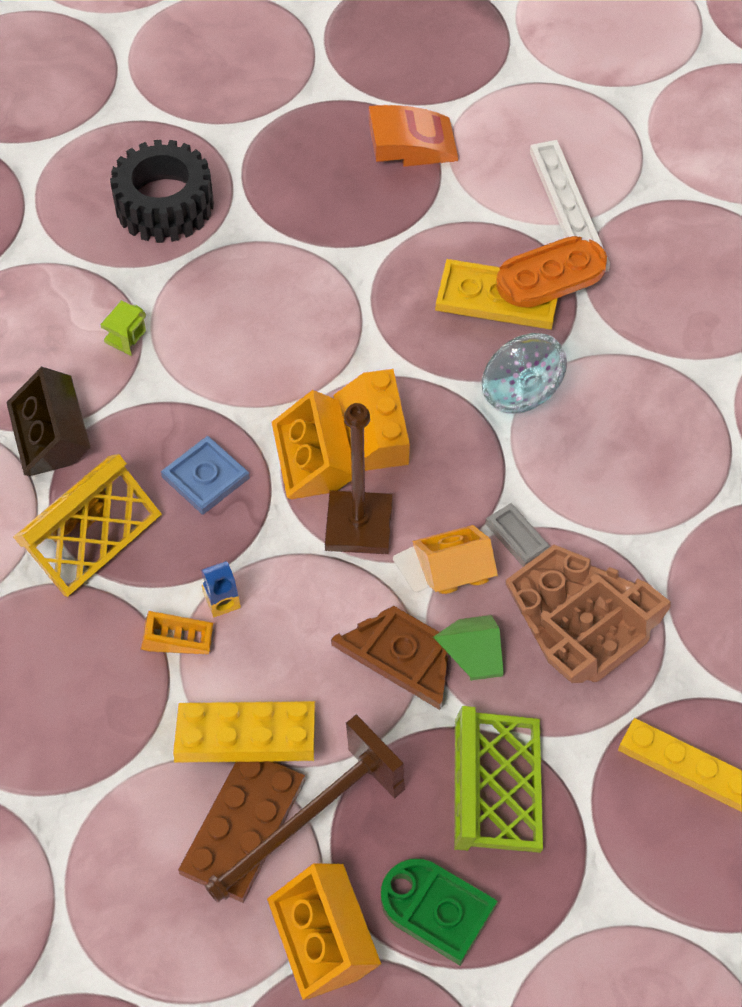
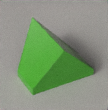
[433,615,504,681]

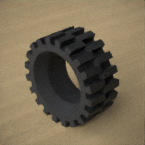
[110,140,214,243]

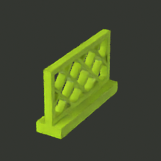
[454,706,543,853]

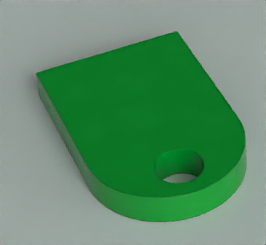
[381,859,498,966]

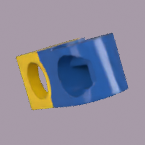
[201,561,241,618]

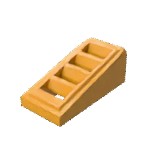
[140,611,213,654]

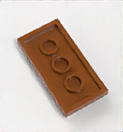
[178,761,306,903]

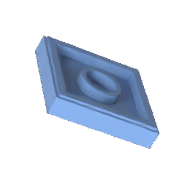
[161,436,250,515]

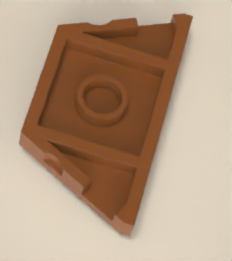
[331,606,448,710]

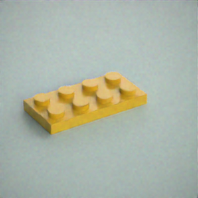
[435,259,558,330]
[173,701,315,763]

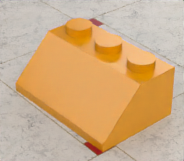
[333,369,410,471]
[271,390,352,500]
[267,863,381,1000]

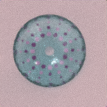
[482,333,567,414]

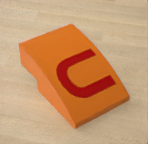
[369,105,458,167]

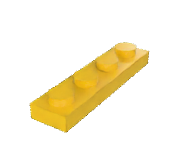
[618,718,742,812]

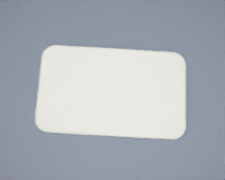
[393,546,430,592]

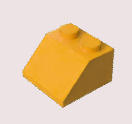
[412,525,498,594]

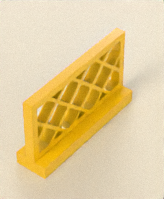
[13,454,162,597]

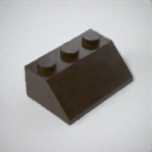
[6,366,91,476]

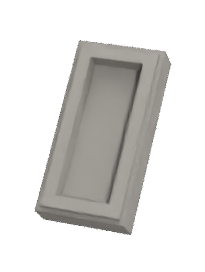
[485,503,550,567]

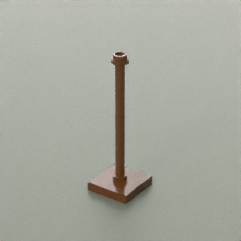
[324,403,393,555]
[204,714,405,903]

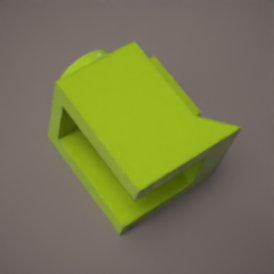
[100,300,146,356]

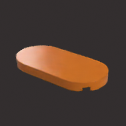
[496,236,607,307]

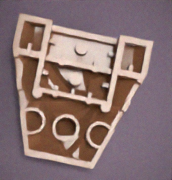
[505,544,671,683]

